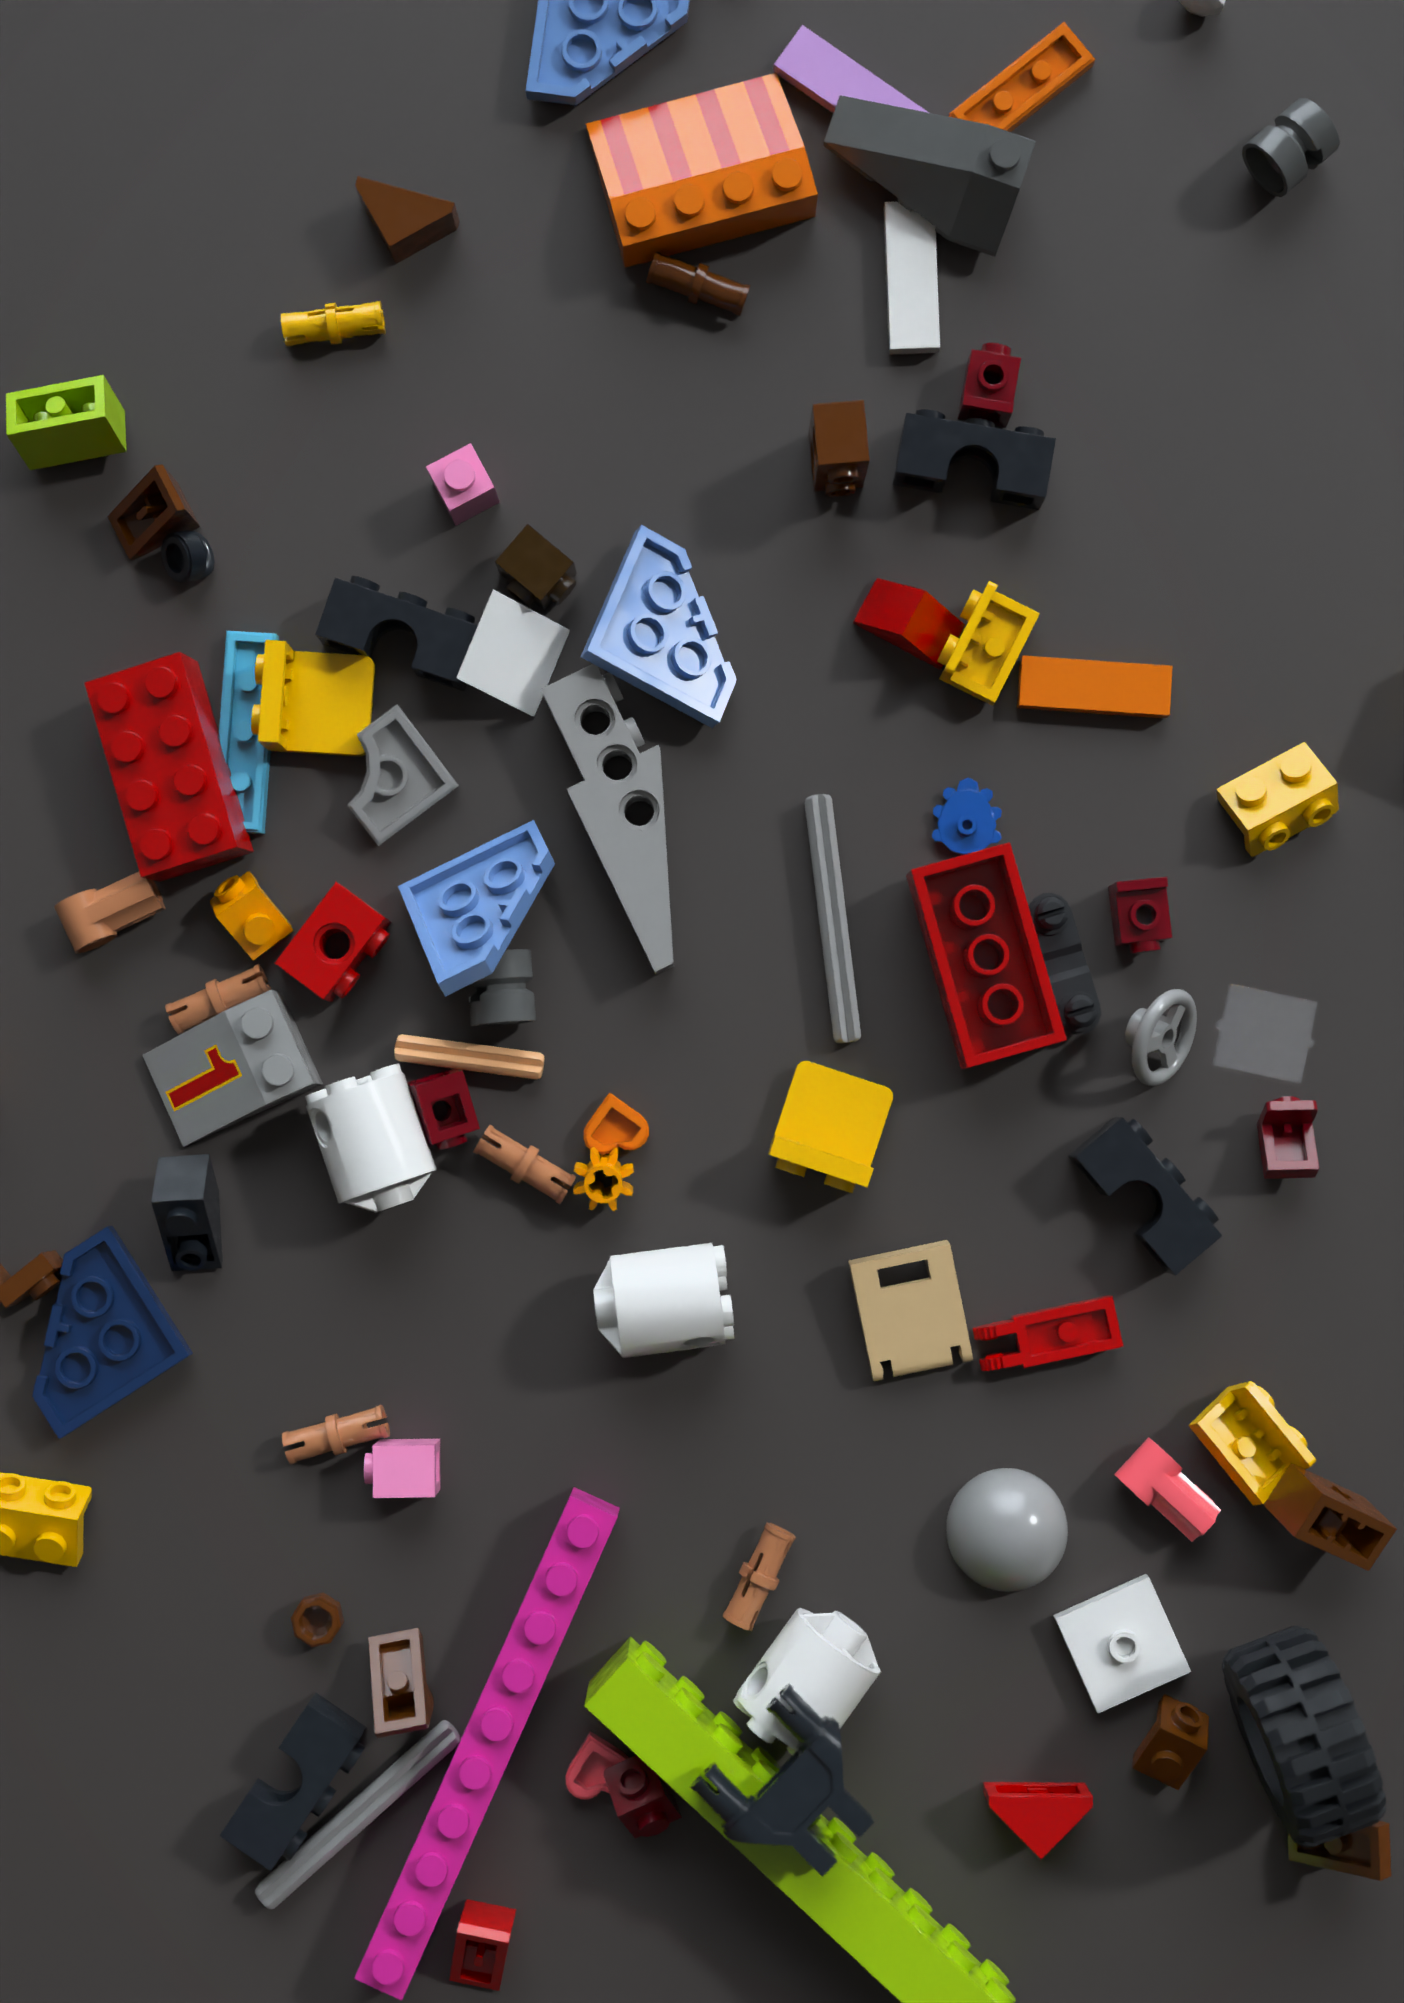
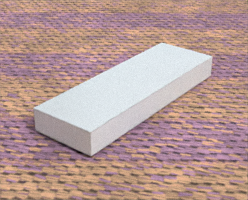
[884,202,940,354]

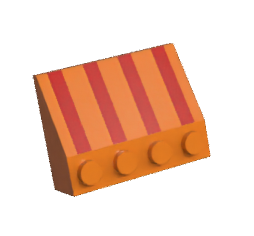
[586,73,818,268]

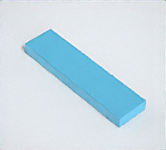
[219,631,279,834]

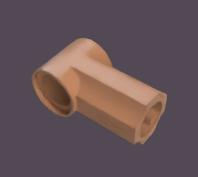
[54,872,166,954]

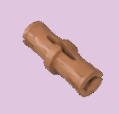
[165,964,271,1034]
[473,1125,577,1204]
[282,1405,390,1464]
[722,1522,796,1631]

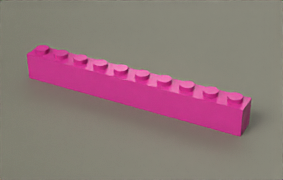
[354,1487,620,2001]

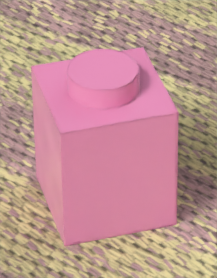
[426,443,500,525]
[364,1439,440,1498]

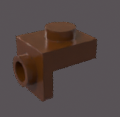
[0,1250,63,1308]
[1132,1694,1209,1790]

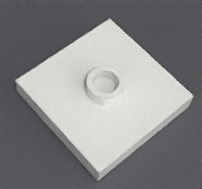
[1053,1574,1191,1713]

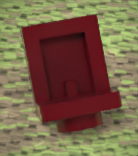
[1257,1096,1319,1179]
[604,1755,682,1839]

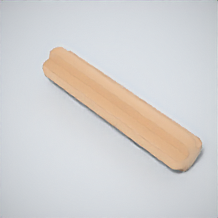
[394,1034,545,1080]

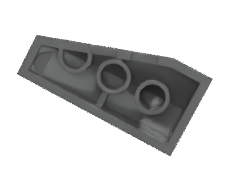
[823,95,1036,257]

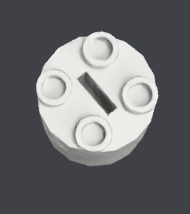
[305,1063,437,1213]
[593,1243,734,1358]
[733,1608,881,1755]

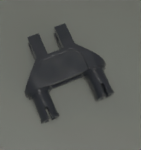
[690,1684,874,1877]

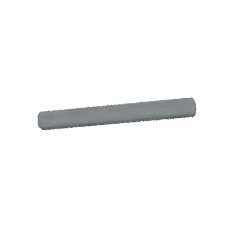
[805,794,861,1043]
[255,1720,461,1910]

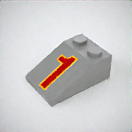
[142,989,323,1147]

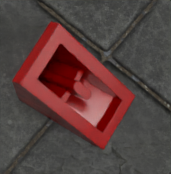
[853,578,965,670]
[983,1782,1093,1859]
[449,1899,516,1991]

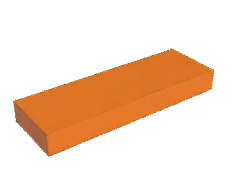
[948,22,1095,132]
[1017,655,1173,718]

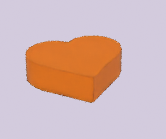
[583,1093,650,1155]

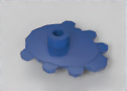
[931,777,1002,855]

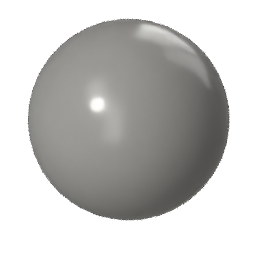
[946,1468,1068,1592]

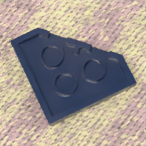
[32,1225,193,1439]

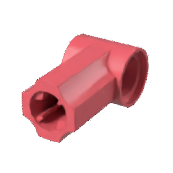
[1114,1437,1221,1542]

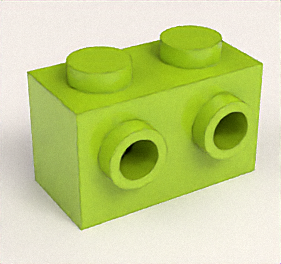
[6,375,127,470]

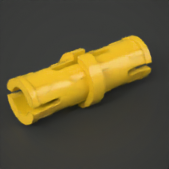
[281,301,386,346]

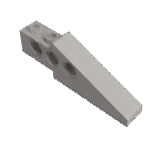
[541,664,674,975]

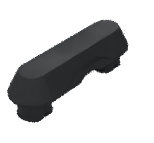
[1029,893,1101,1035]

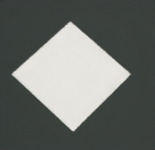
[456,589,570,717]

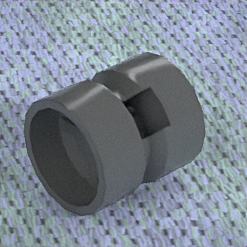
[1242,98,1340,197]
[469,949,536,1026]

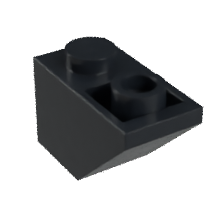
[151,1154,223,1271]

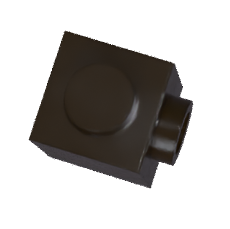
[495,524,577,611]

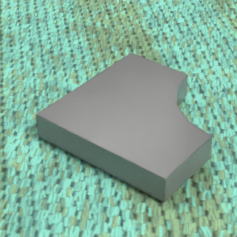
[347,704,459,846]

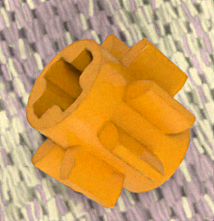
[573,1147,634,1211]

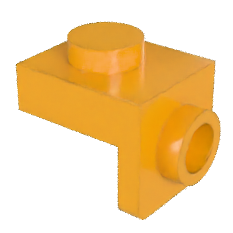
[210,871,293,961]

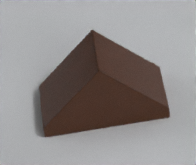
[355,176,459,264]
[108,464,200,560]

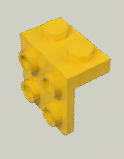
[251,640,375,756]
[768,1061,893,1193]

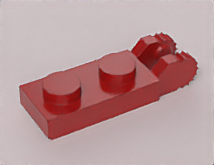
[972,1295,1123,1371]

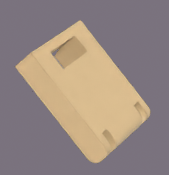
[848,1240,973,1381]

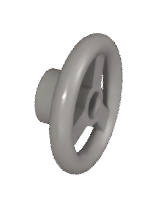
[1125,989,1197,1086]

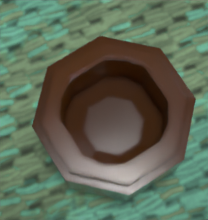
[291,1592,344,1647]

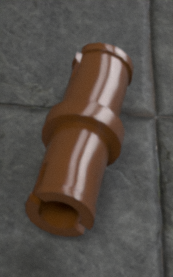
[646,251,751,316]

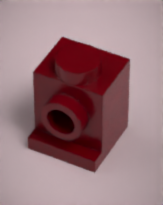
[957,343,1021,428]
[1108,876,1172,954]
[407,1069,480,1150]

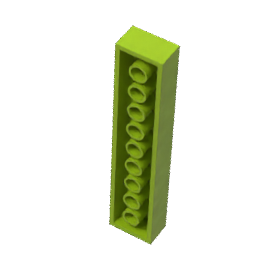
[584,1636,1016,2003]

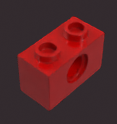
[275,881,391,1002]

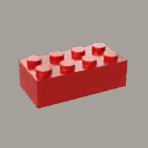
[84,652,254,882]
[906,842,1067,1069]

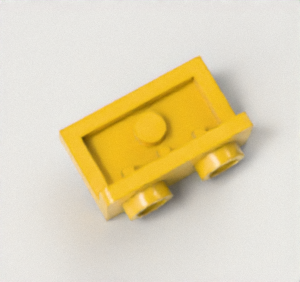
[937,581,1040,706]
[1216,742,1339,857]
[1188,1381,1316,1506]
[0,1472,92,1567]

